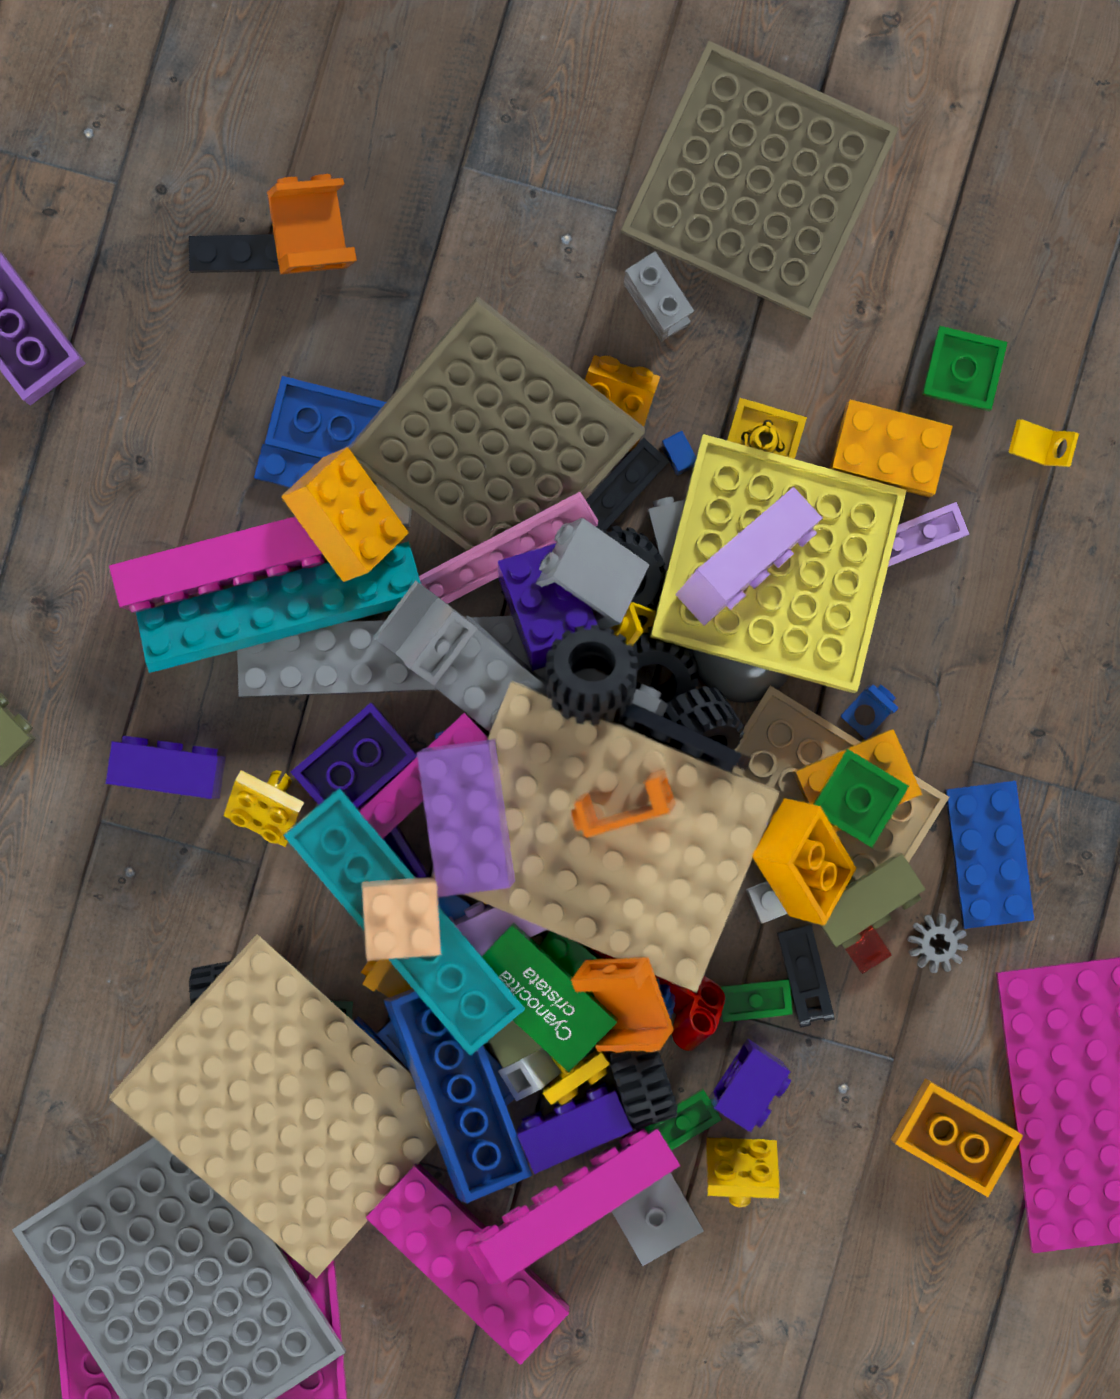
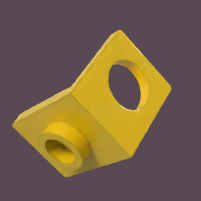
[1009,419,1079,467]
[610,602,656,646]

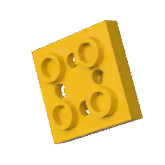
[727,398,807,459]
[223,770,304,848]
[543,1050,610,1105]
[706,1138,780,1207]

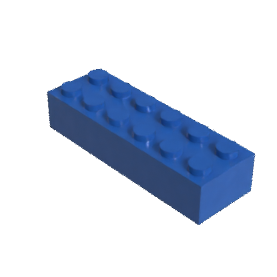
[383,988,532,1203]

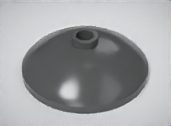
[692,649,790,703]

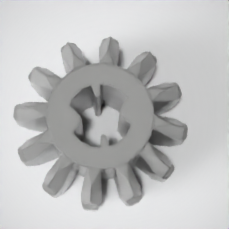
[907,913,968,973]

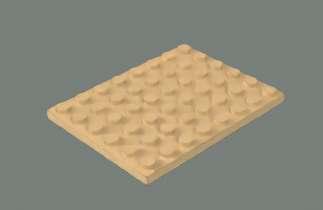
[432,681,780,992]
[109,934,437,1278]

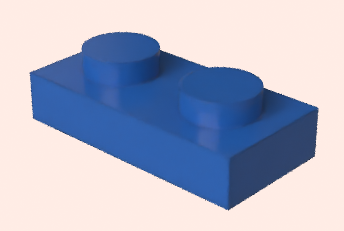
[254,444,321,488]

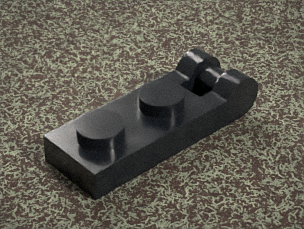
[777,924,835,1028]

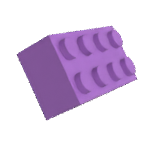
[0,251,86,406]
[417,739,515,897]

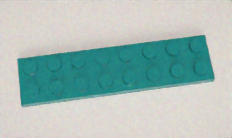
[136,541,421,673]
[284,788,525,1055]

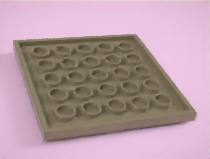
[621,41,899,320]
[348,296,645,551]

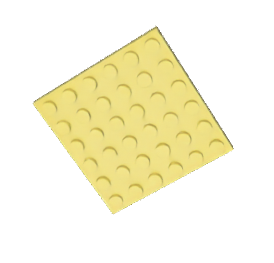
[650,434,907,693]

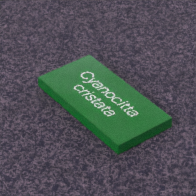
[482,922,618,1072]

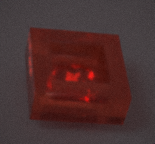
[845,925,892,974]

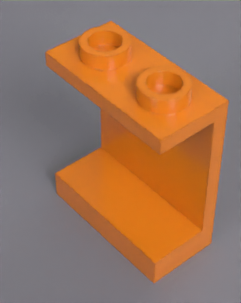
[267,174,357,275]
[571,769,676,838]
[571,957,674,1053]

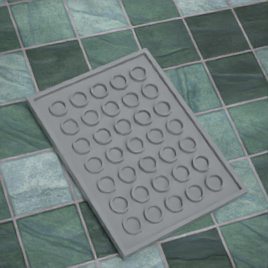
[12,1137,346,1399]

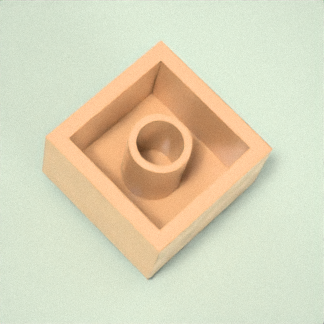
[361,877,441,960]

